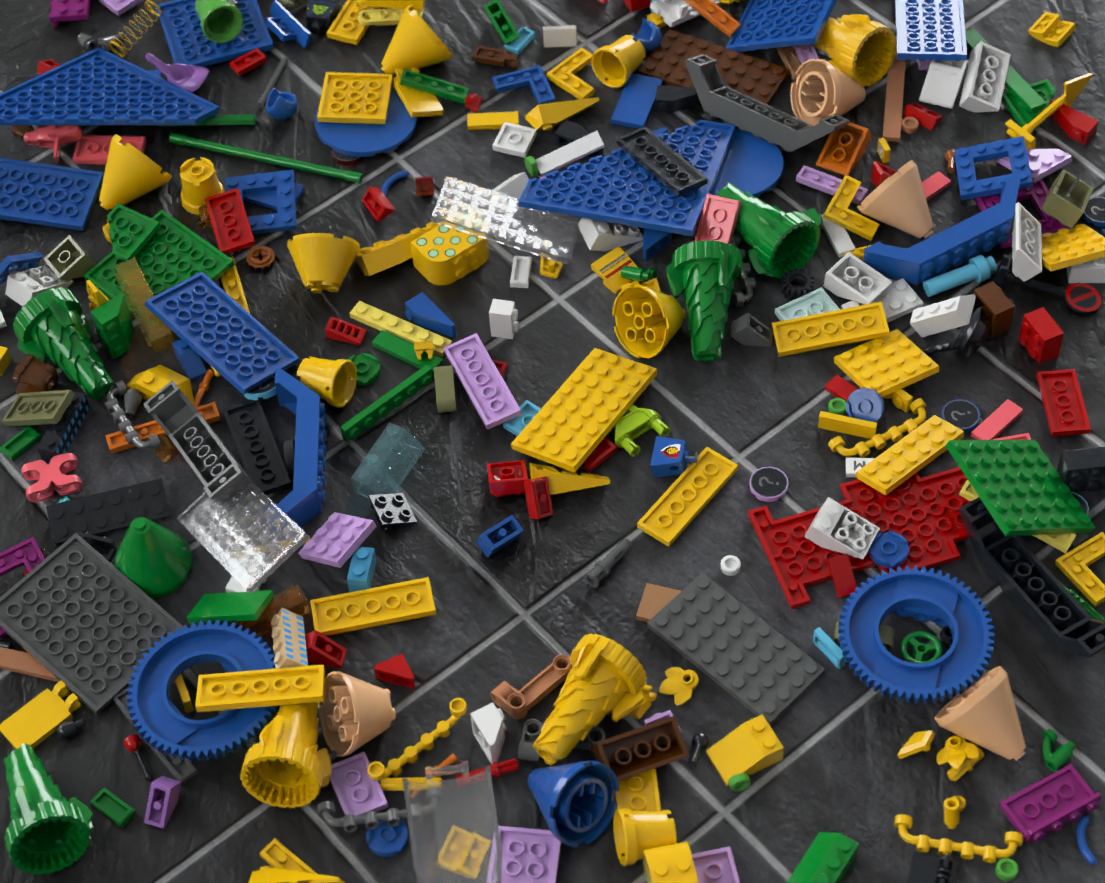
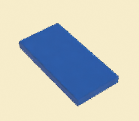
[611,73,663,129]

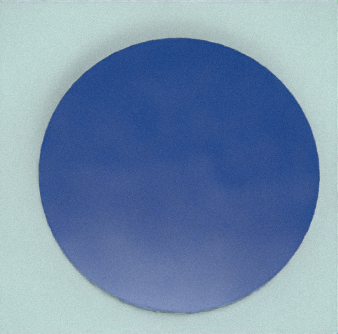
[315,89,417,157]
[710,129,783,198]

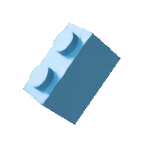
[347,546,377,592]

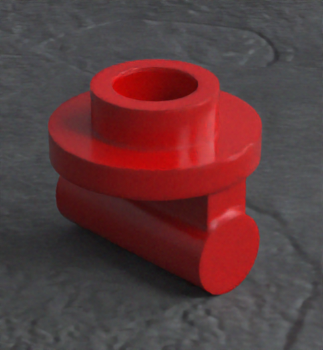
[464,93,483,113]

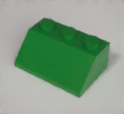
[90,293,135,360]
[787,832,859,883]

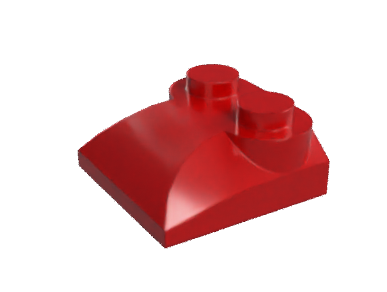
[487,460,528,497]

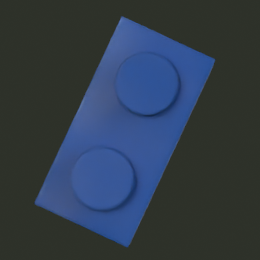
[476,514,524,558]

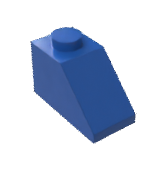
[643,228,672,261]
[172,339,207,381]

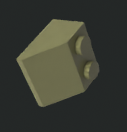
[43,235,97,280]

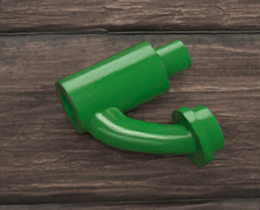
[621,266,657,282]
[1042,729,1076,772]

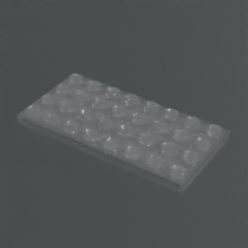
[431,176,581,265]
[177,482,310,594]

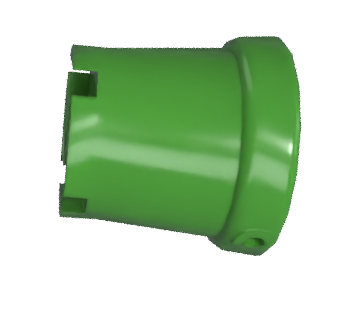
[195,0,244,43]

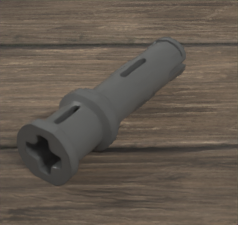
[584,538,633,588]

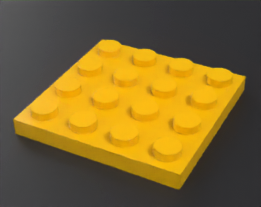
[317,72,393,124]
[1041,224,1105,271]
[834,329,939,397]

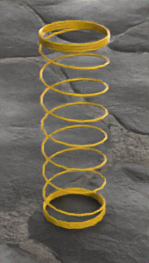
[109,0,162,57]

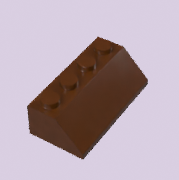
[591,716,689,781]

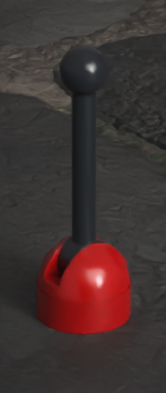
[123,734,153,781]

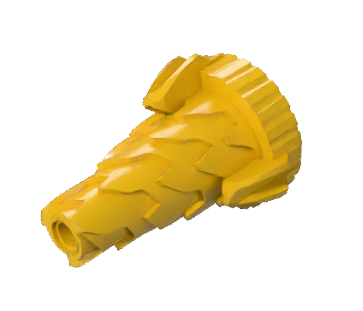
[812,14,897,87]
[532,634,647,766]
[240,702,332,808]

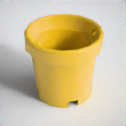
[591,35,646,88]
[180,157,225,215]
[297,356,357,408]
[613,808,677,866]

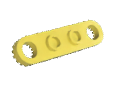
[358,8,423,26]

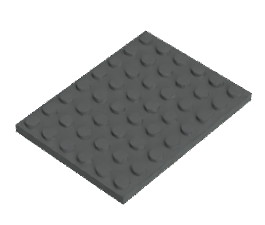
[0,533,183,715]

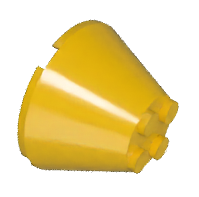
[287,233,360,293]
[612,285,686,359]

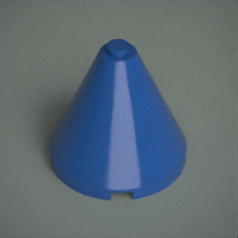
[528,761,619,847]

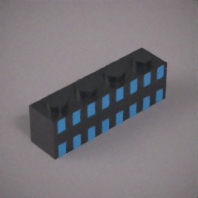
[37,391,90,463]

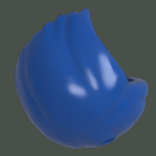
[631,18,662,53]
[266,87,298,120]

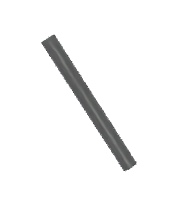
[257,57,288,108]

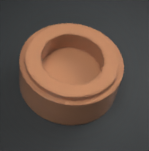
[901,117,919,134]

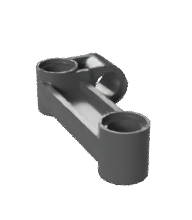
[518,719,605,761]

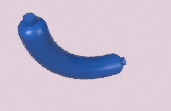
[381,170,410,197]
[1077,815,1098,866]

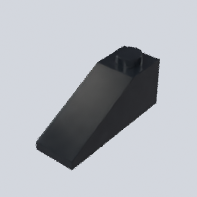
[655,85,702,113]
[555,120,604,157]

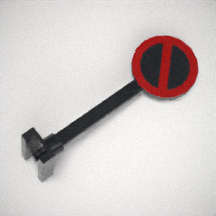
[993,254,1101,314]

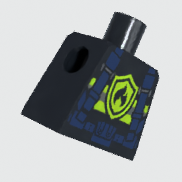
[306,0,340,34]

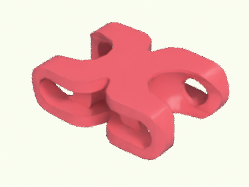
[21,453,82,503]

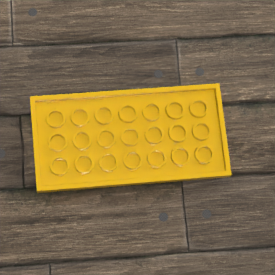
[511,348,658,472]

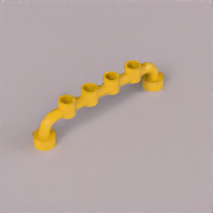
[828,398,926,458]
[367,698,467,781]
[894,814,1023,863]

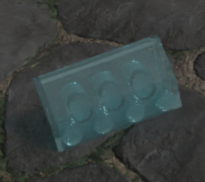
[350,422,425,498]

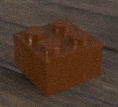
[971,282,1014,339]

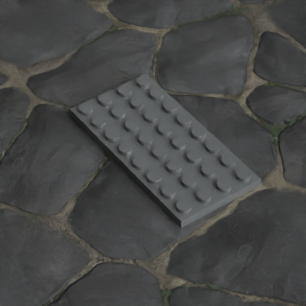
[647,573,825,726]

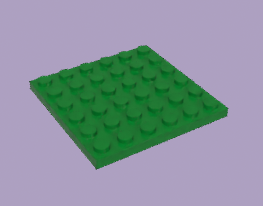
[84,210,235,333]
[945,440,1095,536]

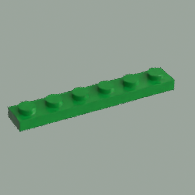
[340,365,434,442]

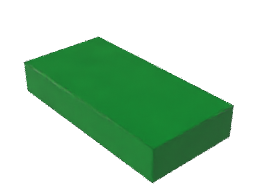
[0,425,42,461]
[89,787,136,828]

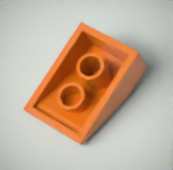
[816,122,872,176]

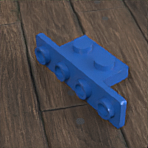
[265,0,311,48]

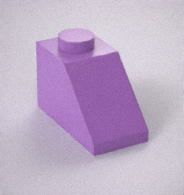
[144,776,181,829]

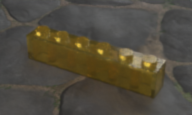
[114,257,175,353]

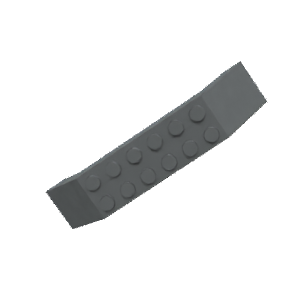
[685,54,850,152]
[143,380,252,506]

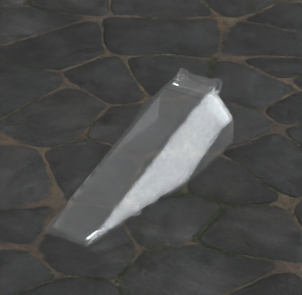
[403,761,502,883]

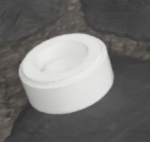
[721,555,741,576]

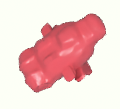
[24,125,82,165]

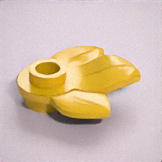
[659,667,699,706]
[937,735,979,771]

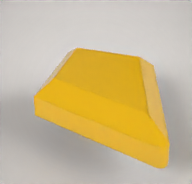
[540,252,563,279]
[898,730,935,759]

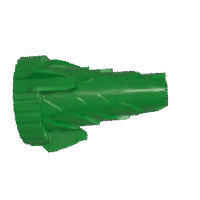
[717,182,820,279]
[667,240,742,362]
[13,287,115,401]
[4,744,93,875]

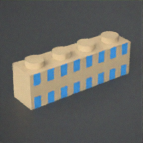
[271,608,308,669]

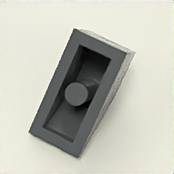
[731,313,773,347]

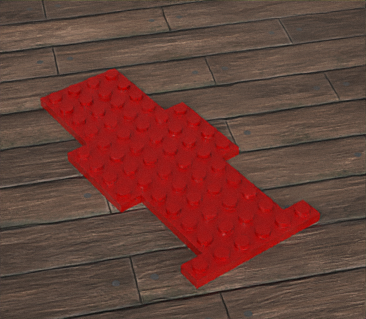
[748,467,971,610]

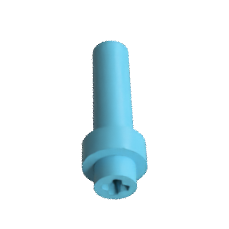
[923,255,997,297]

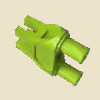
[613,404,671,457]

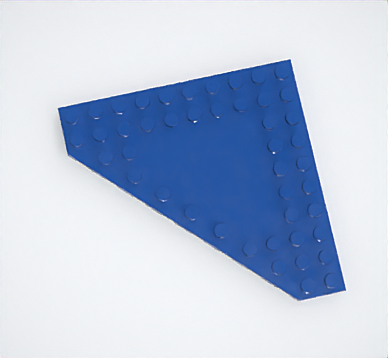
[0,48,219,125]
[518,120,735,236]

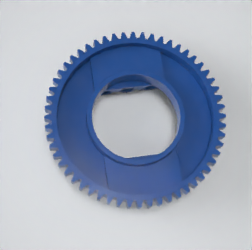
[838,566,995,704]
[126,620,276,761]

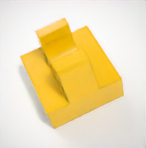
[414,341,434,361]

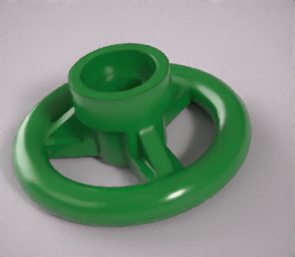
[900,631,942,664]

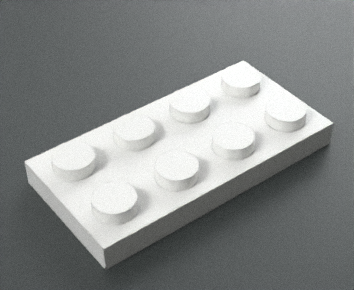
[840,278,923,323]

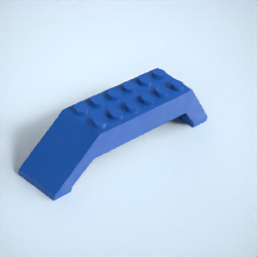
[863,172,1021,285]
[268,368,328,544]

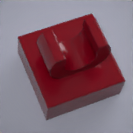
[415,176,434,196]

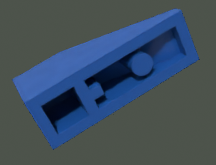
[405,292,456,338]

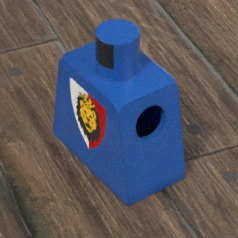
[650,436,698,477]

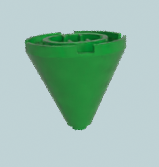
[113,517,193,599]

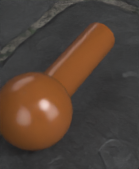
[945,149,956,173]

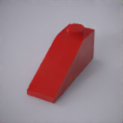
[1051,99,1099,145]

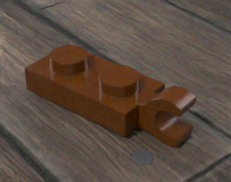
[472,45,519,68]

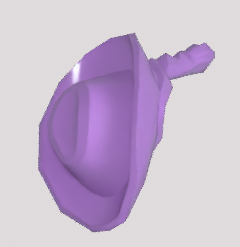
[145,53,209,93]

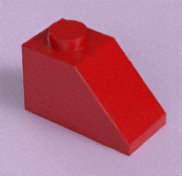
[305,630,347,668]

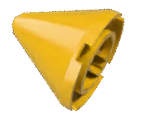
[381,5,454,76]
[99,134,172,211]

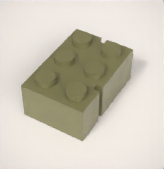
[1041,169,1094,228]

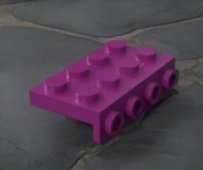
[49,0,90,28]
[999,764,1102,844]

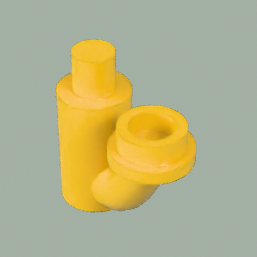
[944,796,966,829]

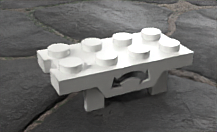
[650,0,721,27]

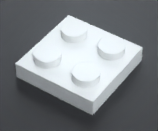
[492,122,537,158]

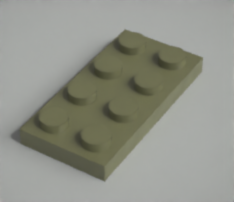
[1,390,75,426]

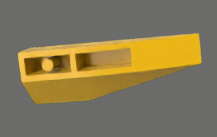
[355,214,454,276]

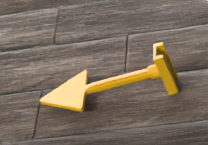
[1005,73,1093,149]

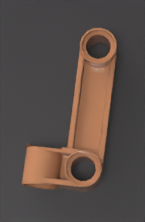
[489,654,572,720]

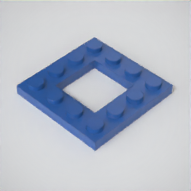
[954,136,1033,201]
[225,170,297,235]

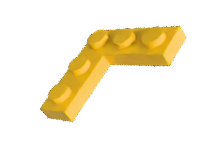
[547,47,595,100]
[823,175,880,241]
[1055,532,1105,606]

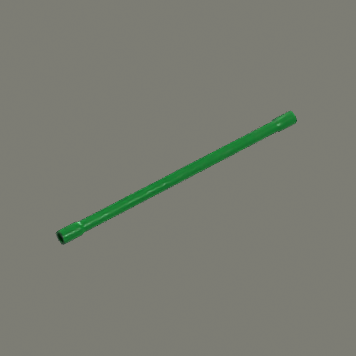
[169,133,363,184]

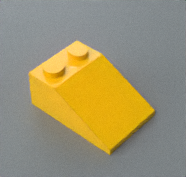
[706,714,784,786]

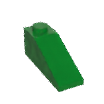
[483,0,520,45]

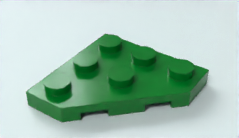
[1001,79,1055,128]
[107,204,161,264]

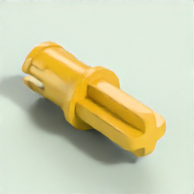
[947,747,984,782]

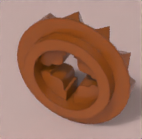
[246,246,275,270]

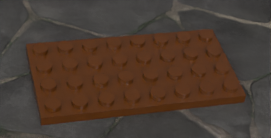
[639,29,790,105]

